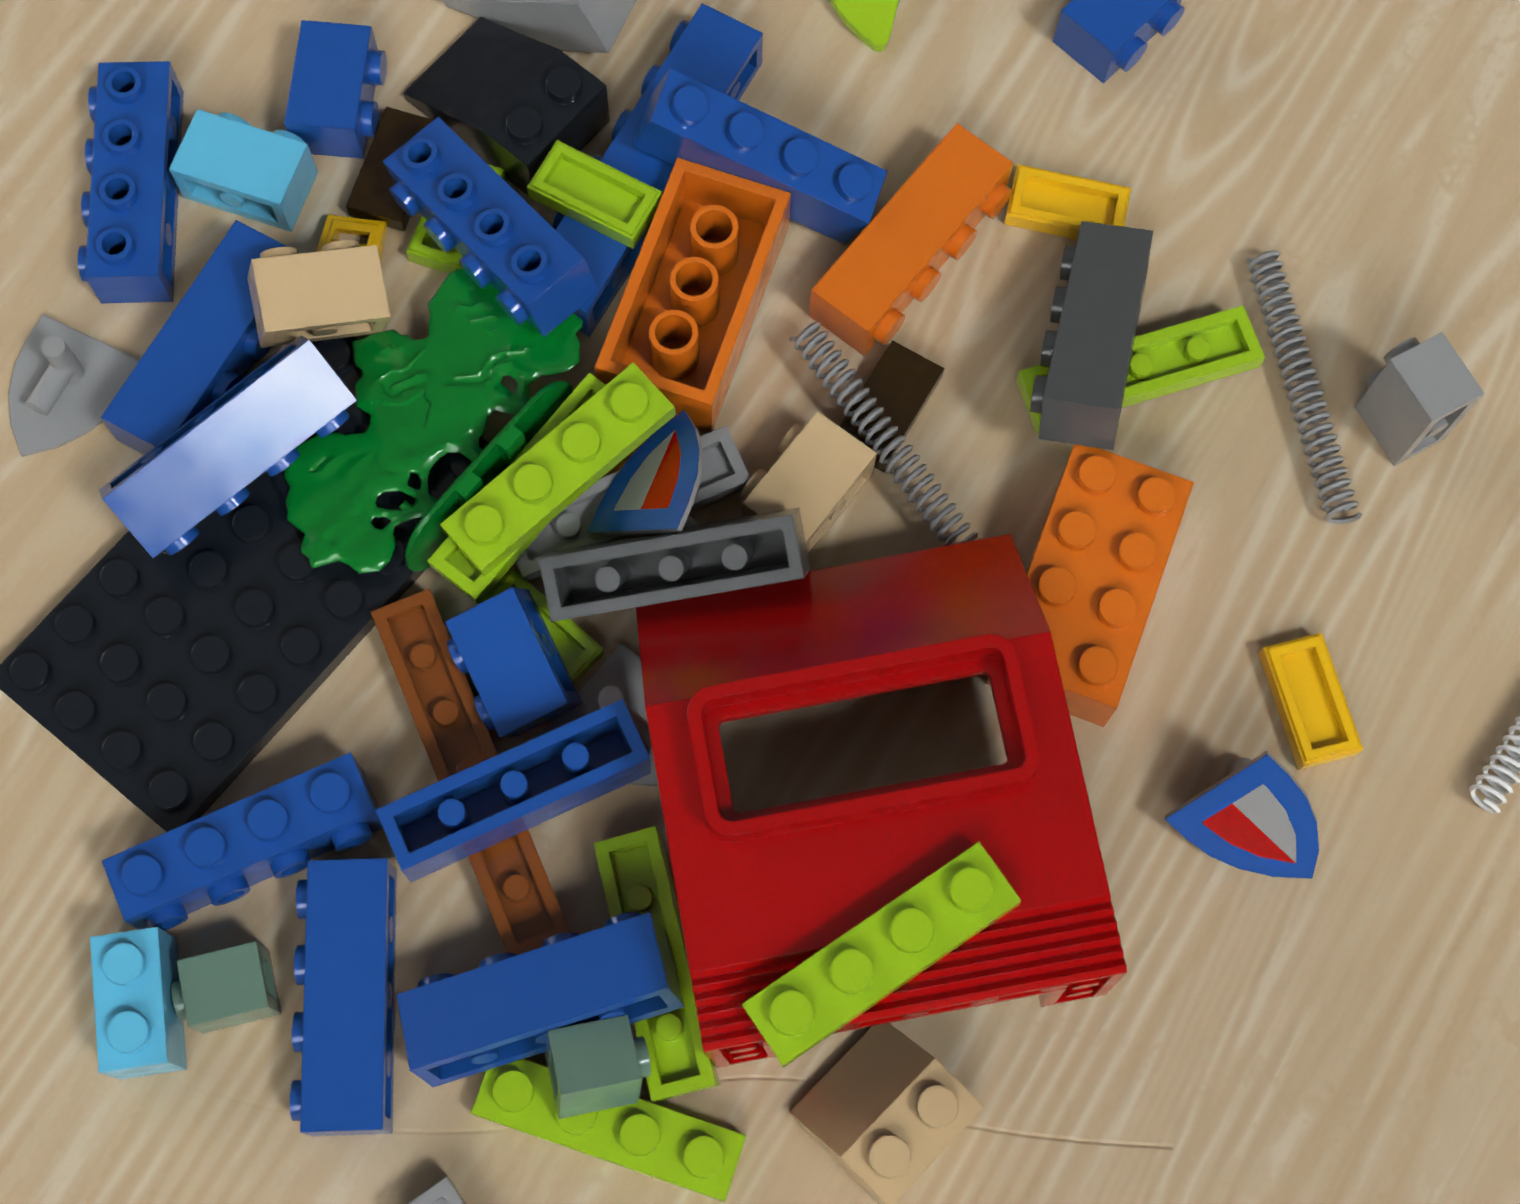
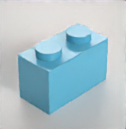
[169,109,318,232]
[90,927,187,1080]

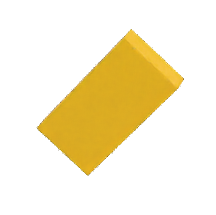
[1004,164,1132,240]
[1258,633,1363,770]

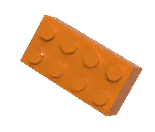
[594,157,791,432]
[986,444,1194,727]

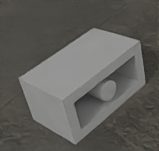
[1355,332,1484,466]

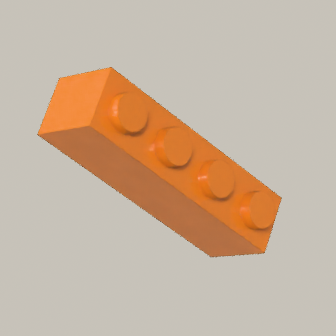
[809,123,1014,357]

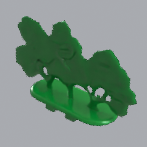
[284,268,583,574]

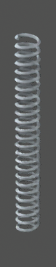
[1246,250,1362,524]
[790,322,978,546]

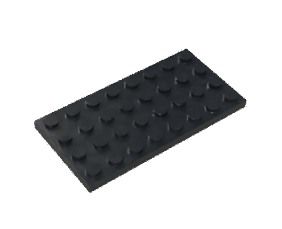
[0,336,489,832]

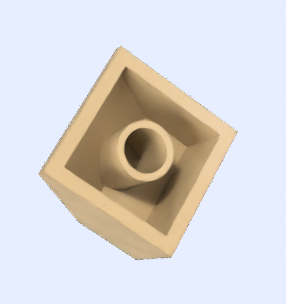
[789,1023,985,1204]

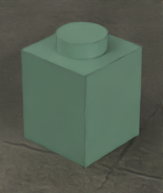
[171,941,281,1034]
[545,1015,651,1119]

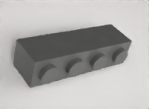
[1030,221,1153,450]
[539,507,810,622]

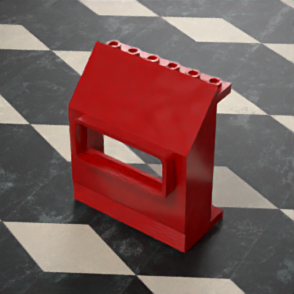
[636,534,1127,1068]

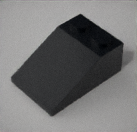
[403,17,610,195]

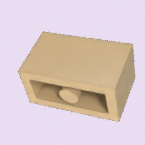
[247,240,390,348]
[740,411,877,556]

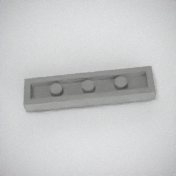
[516,426,750,581]

